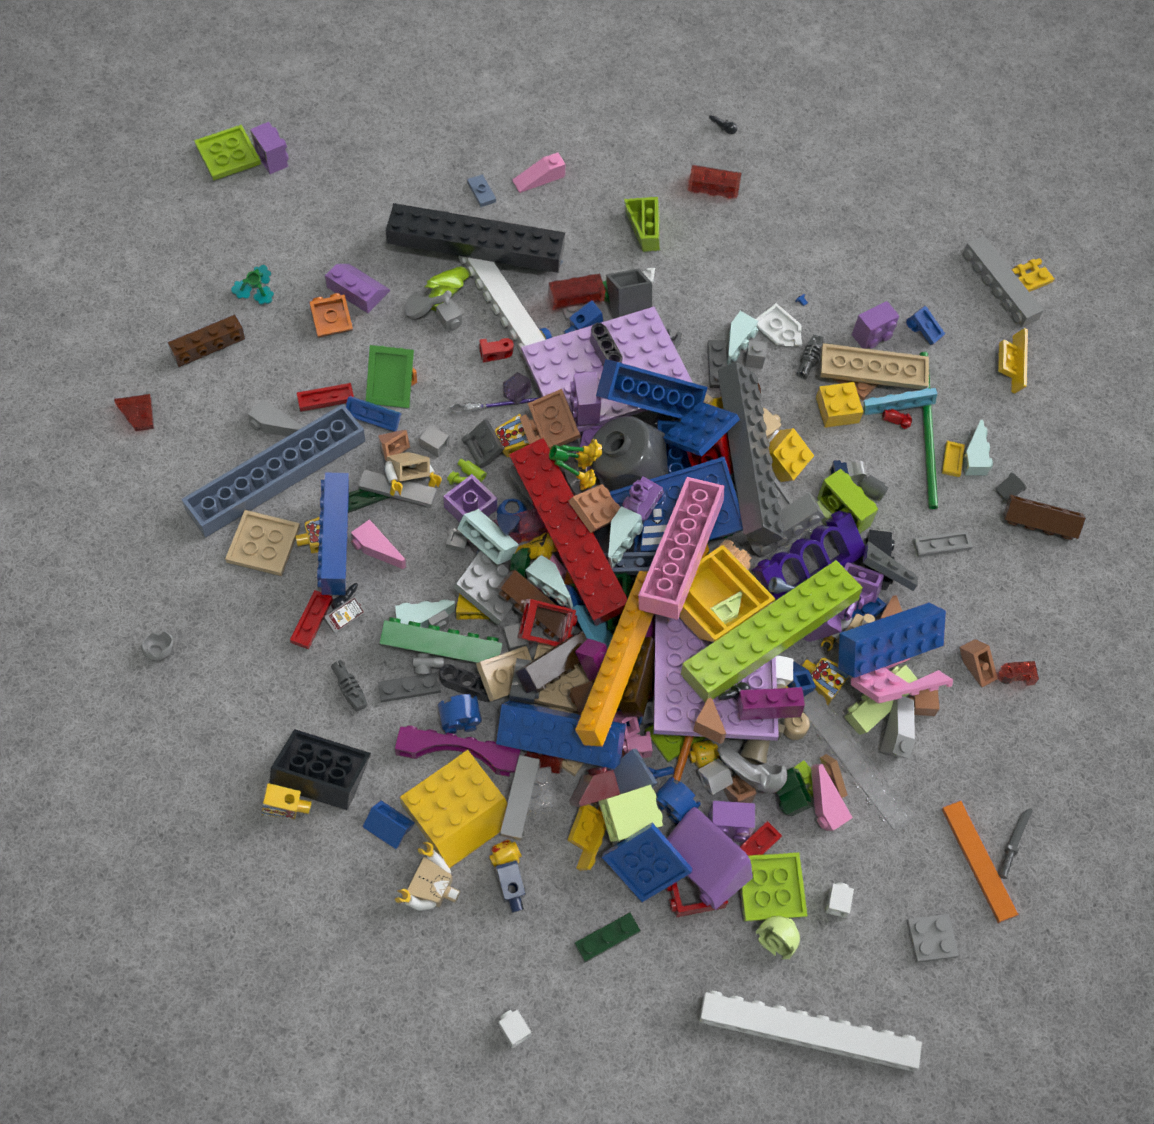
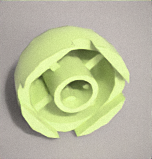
[756,916,800,959]

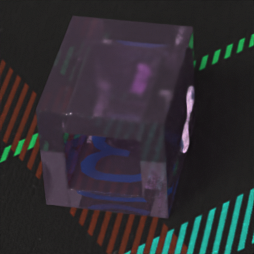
[503,372,532,404]

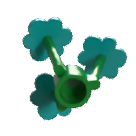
[231,265,274,305]

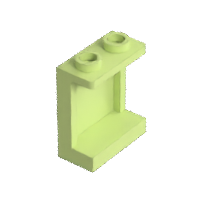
[599,785,663,842]

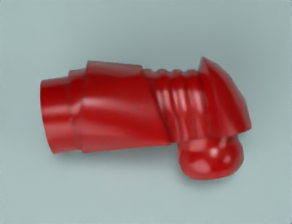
[882,409,912,429]

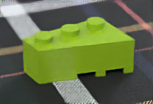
[624,197,660,252]

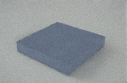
[609,749,657,794]

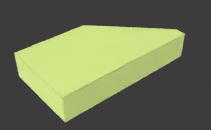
[710,591,742,624]

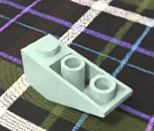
[727,311,758,365]
[963,420,993,475]
[608,506,643,569]
[525,555,573,609]
[395,600,455,628]

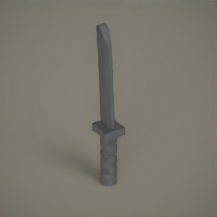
[999,808,1033,879]

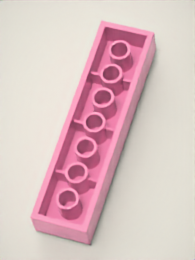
[639,477,724,620]

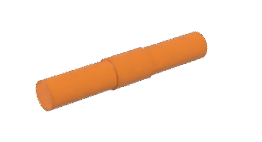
[673,736,694,782]

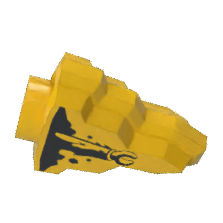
[515,532,557,560]

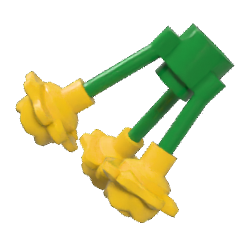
[549,439,602,490]

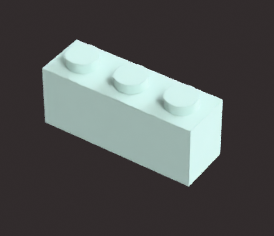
[457,509,519,565]

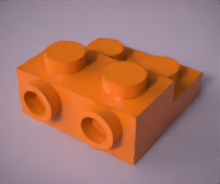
[309,293,353,337]

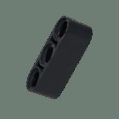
[590,323,623,366]
[440,664,490,702]

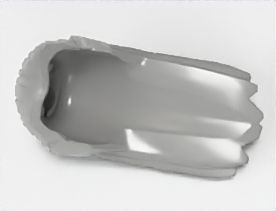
[718,745,787,794]

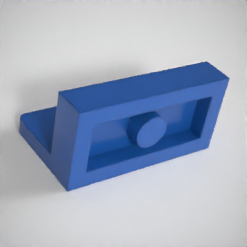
[363,800,415,849]

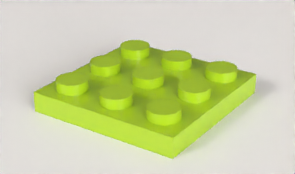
[194,124,261,181]
[740,852,808,922]

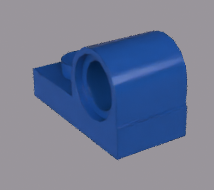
[906,305,945,345]

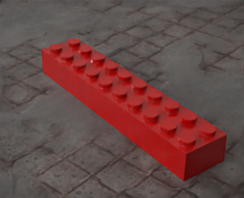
[509,437,628,626]

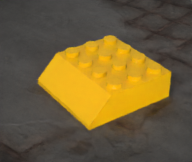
[679,545,775,642]
[400,750,508,868]

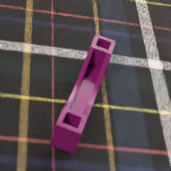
[395,725,521,778]

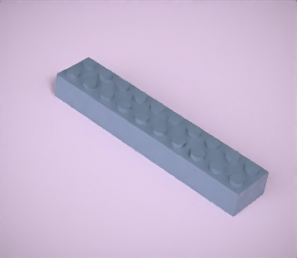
[182,404,365,537]

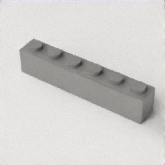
[963,236,1044,327]

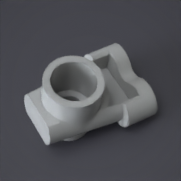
[413,653,444,674]

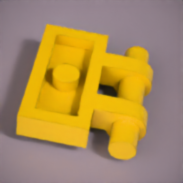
[1011,258,1055,292]

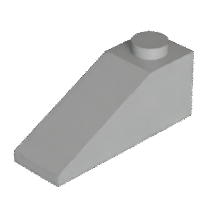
[248,399,303,437]
[880,696,915,759]

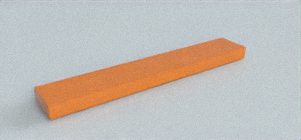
[942,801,1019,923]

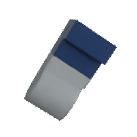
[830,460,867,482]

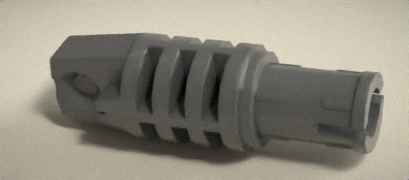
[797,335,824,379]
[331,660,367,711]

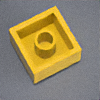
[816,382,863,428]
[769,428,814,482]

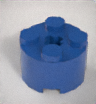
[438,694,482,734]
[656,777,701,825]

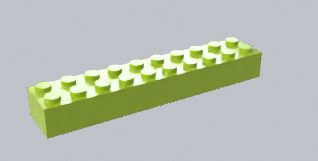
[681,560,863,703]

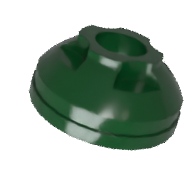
[510,548,531,579]

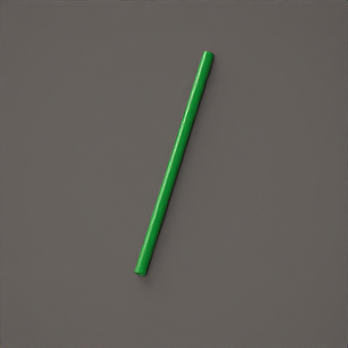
[919,352,938,509]

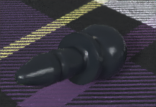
[709,115,737,134]
[331,583,358,610]
[718,682,751,700]

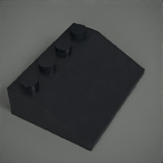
[269,729,371,810]

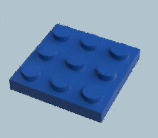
[663,402,740,456]
[602,822,692,902]

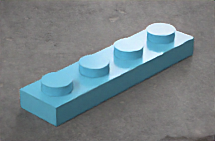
[863,388,937,415]

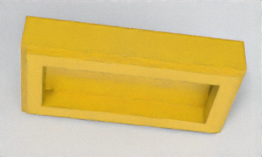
[941,441,965,478]

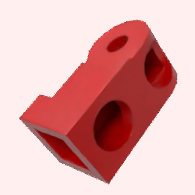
[479,338,514,363]

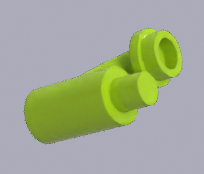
[447,459,487,485]

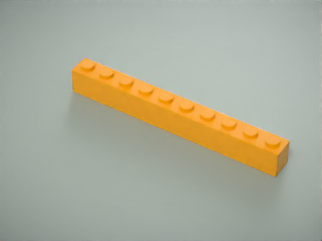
[575,571,654,747]

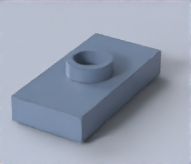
[467,174,496,207]

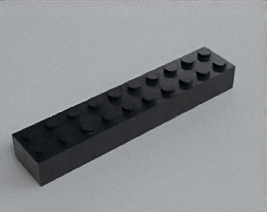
[386,203,565,273]

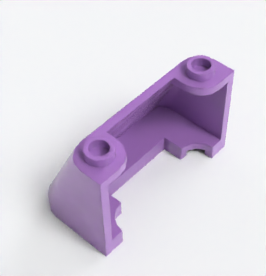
[667,807,753,910]

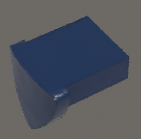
[497,514,521,536]

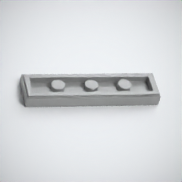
[359,470,437,507]
[500,755,540,840]

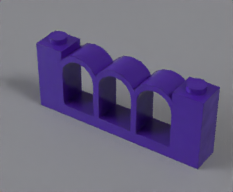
[752,511,865,601]

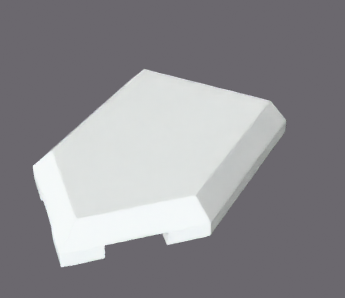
[756,303,802,347]

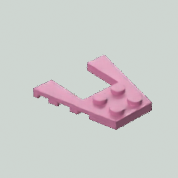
[851,658,953,703]

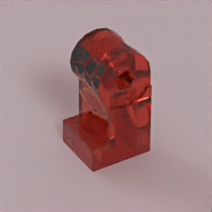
[997,661,1039,686]

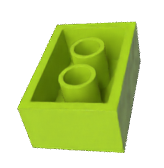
[817,469,878,534]

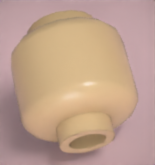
[782,713,810,740]

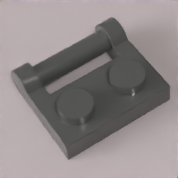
[462,420,504,468]

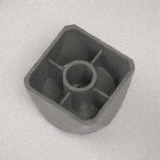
[591,416,668,492]

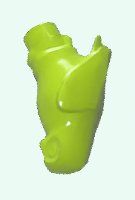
[424,266,470,311]

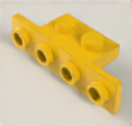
[998,328,1028,394]
[567,804,607,871]

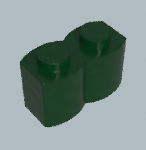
[775,767,813,816]

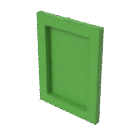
[366,345,414,408]

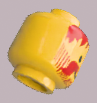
[489,839,522,867]

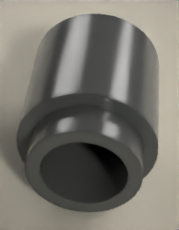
[859,475,889,500]

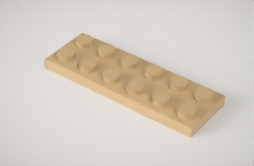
[820,343,929,390]

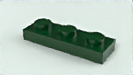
[574,912,641,963]

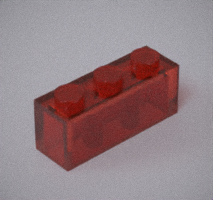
[688,165,742,199]
[548,273,605,310]

